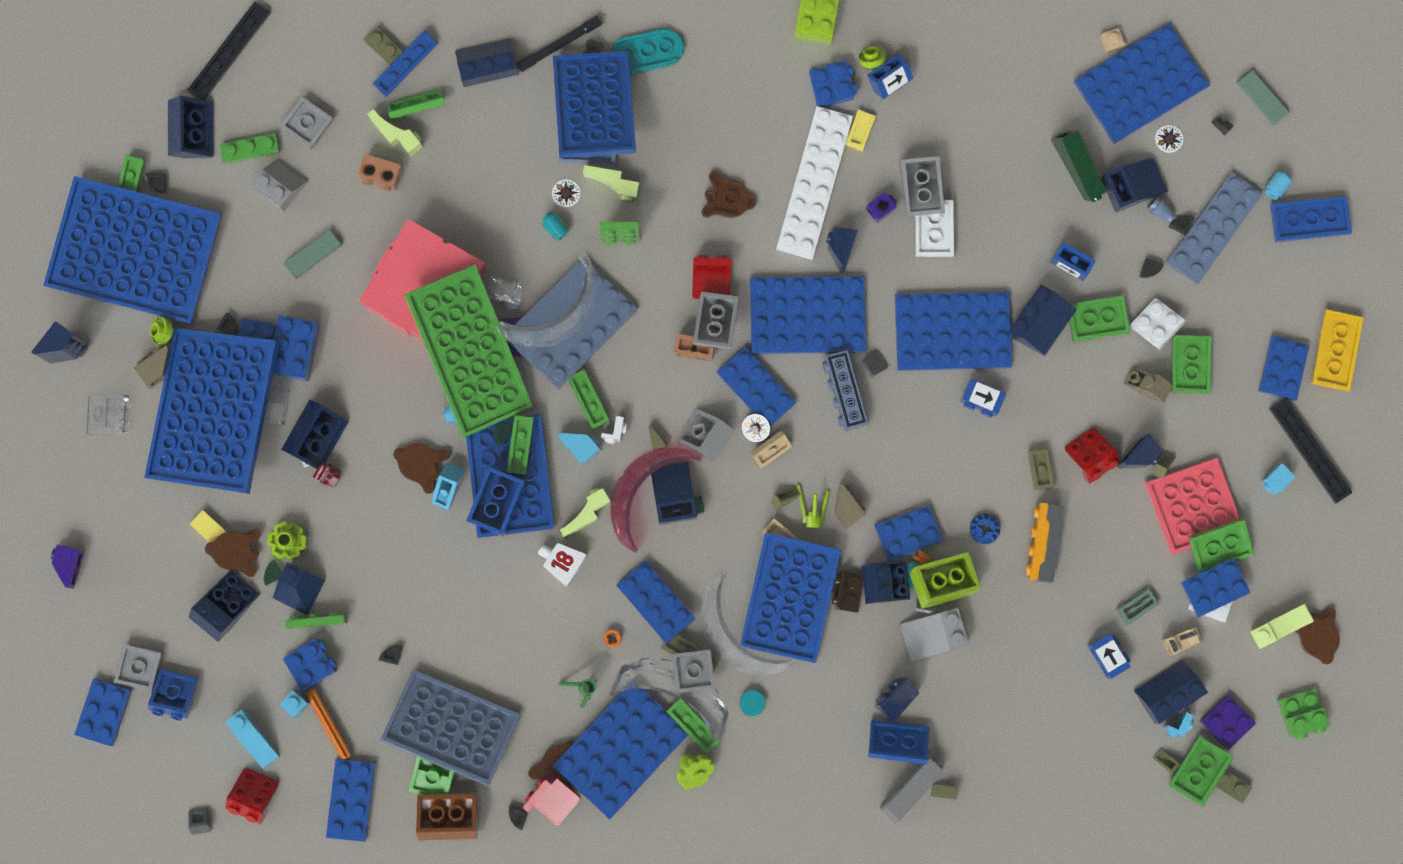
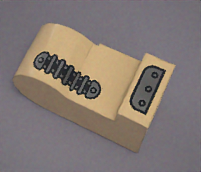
[1162,626,1203,656]

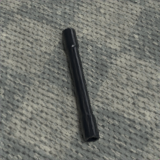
[516,15,602,72]

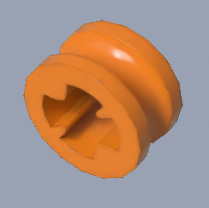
[913,550,932,565]
[604,630,622,647]

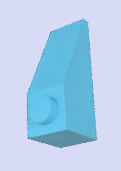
[225,710,279,769]

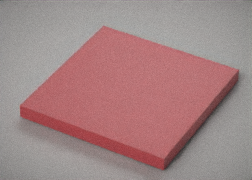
[1145,457,1240,555]

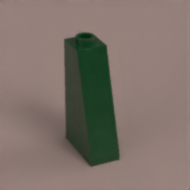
[1051,131,1106,202]

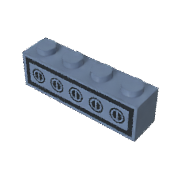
[822,350,868,432]

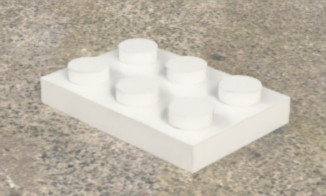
[915,200,954,257]

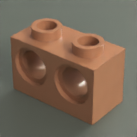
[358,154,403,191]
[674,334,714,362]

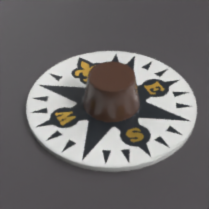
[1155,125,1183,153]
[552,179,580,207]
[742,414,770,442]

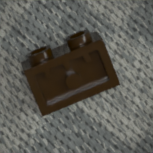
[832,570,863,613]

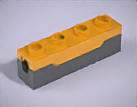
[1025,503,1064,583]

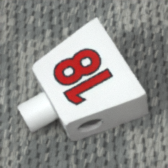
[538,543,587,587]

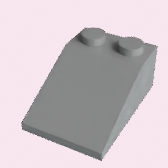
[899,156,945,217]
[693,292,739,349]
[900,608,969,662]

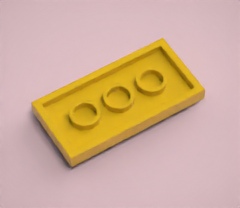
[1311,309,1364,392]

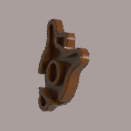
[701,171,756,218]
[393,443,450,494]
[205,529,261,577]
[1295,608,1340,664]
[528,740,575,789]

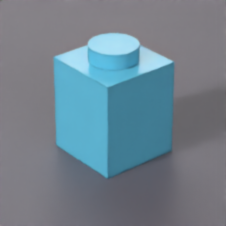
[1262,463,1296,495]
[280,690,310,718]

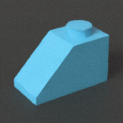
[557,433,600,466]
[431,462,465,510]

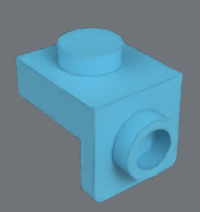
[1163,712,1194,738]

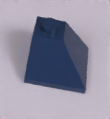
[826,227,858,273]
[1117,433,1163,469]
[273,562,325,615]

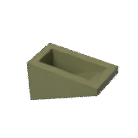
[649,426,667,451]
[1153,451,1176,479]
[771,486,800,511]
[1153,749,1181,776]
[931,784,958,800]

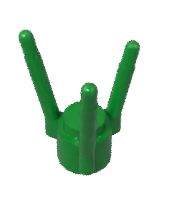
[559,678,597,708]

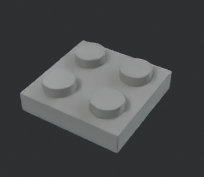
[280,97,334,149]
[114,644,163,691]
[671,650,715,694]

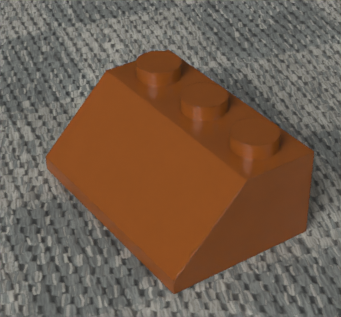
[416,793,478,840]

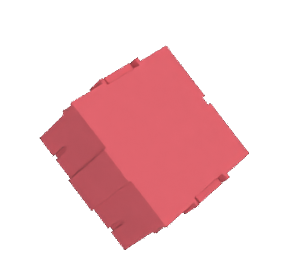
[359,219,486,342]

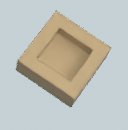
[1100,28,1125,53]

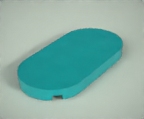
[610,29,684,75]

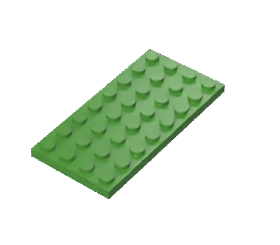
[403,264,533,437]

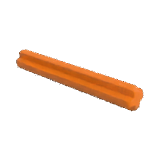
[306,689,351,760]

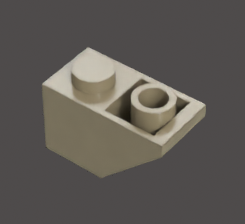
[133,346,170,389]
[1124,367,1173,403]
[834,483,866,529]

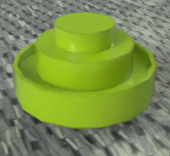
[858,46,887,70]
[150,316,174,345]

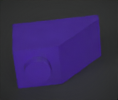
[51,545,84,589]

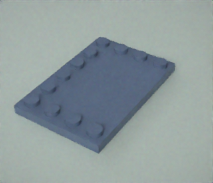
[504,257,638,390]
[380,669,521,787]

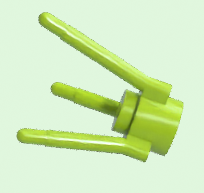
[797,484,830,528]

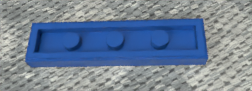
[372,30,438,97]

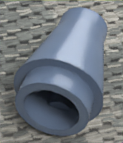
[1147,196,1176,223]

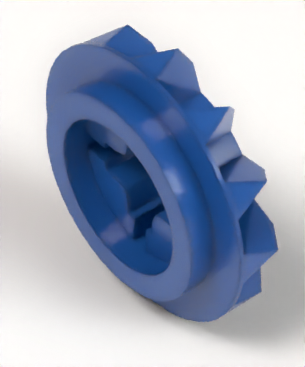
[970,513,1001,544]

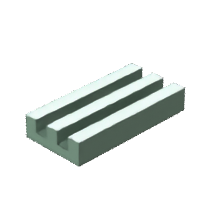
[1116,588,1160,625]

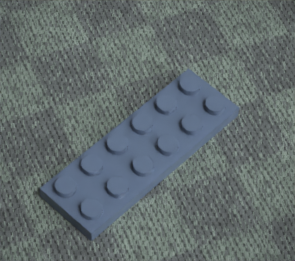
[1166,172,1262,285]

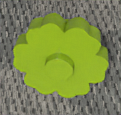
[267,521,308,561]
[676,753,714,790]

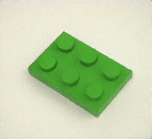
[600,222,639,244]
[1069,295,1130,342]
[1171,335,1212,394]
[1188,518,1254,573]
[1169,736,1234,807]

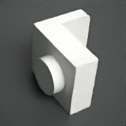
[601,416,627,444]

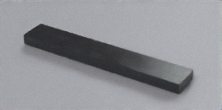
[187,1,271,100]
[1269,398,1352,504]

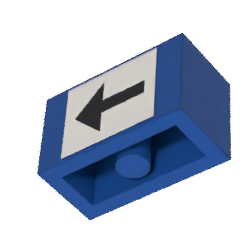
[867,54,914,99]
[1050,242,1096,281]
[960,378,1007,418]
[1088,633,1131,679]

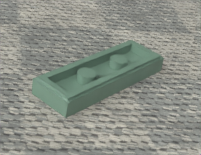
[1237,70,1289,126]
[284,229,342,279]

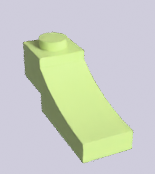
[368,109,423,157]
[583,165,639,203]
[560,488,611,538]
[1250,603,1314,649]

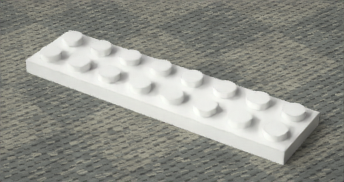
[776,106,853,260]

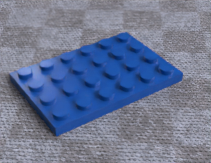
[1074,24,1210,144]
[553,51,636,158]
[750,276,866,354]
[895,292,1012,371]
[466,414,555,538]
[740,532,841,663]
[553,680,688,820]

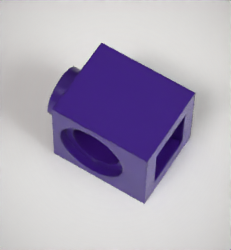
[866,192,897,223]

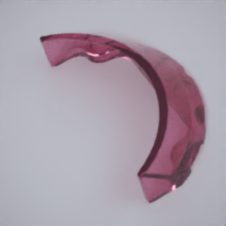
[611,448,702,554]

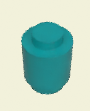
[542,212,569,241]

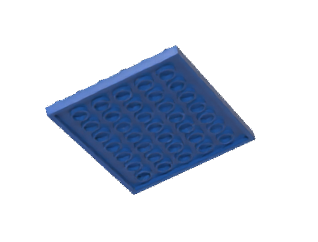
[43,176,222,324]
[144,328,279,494]

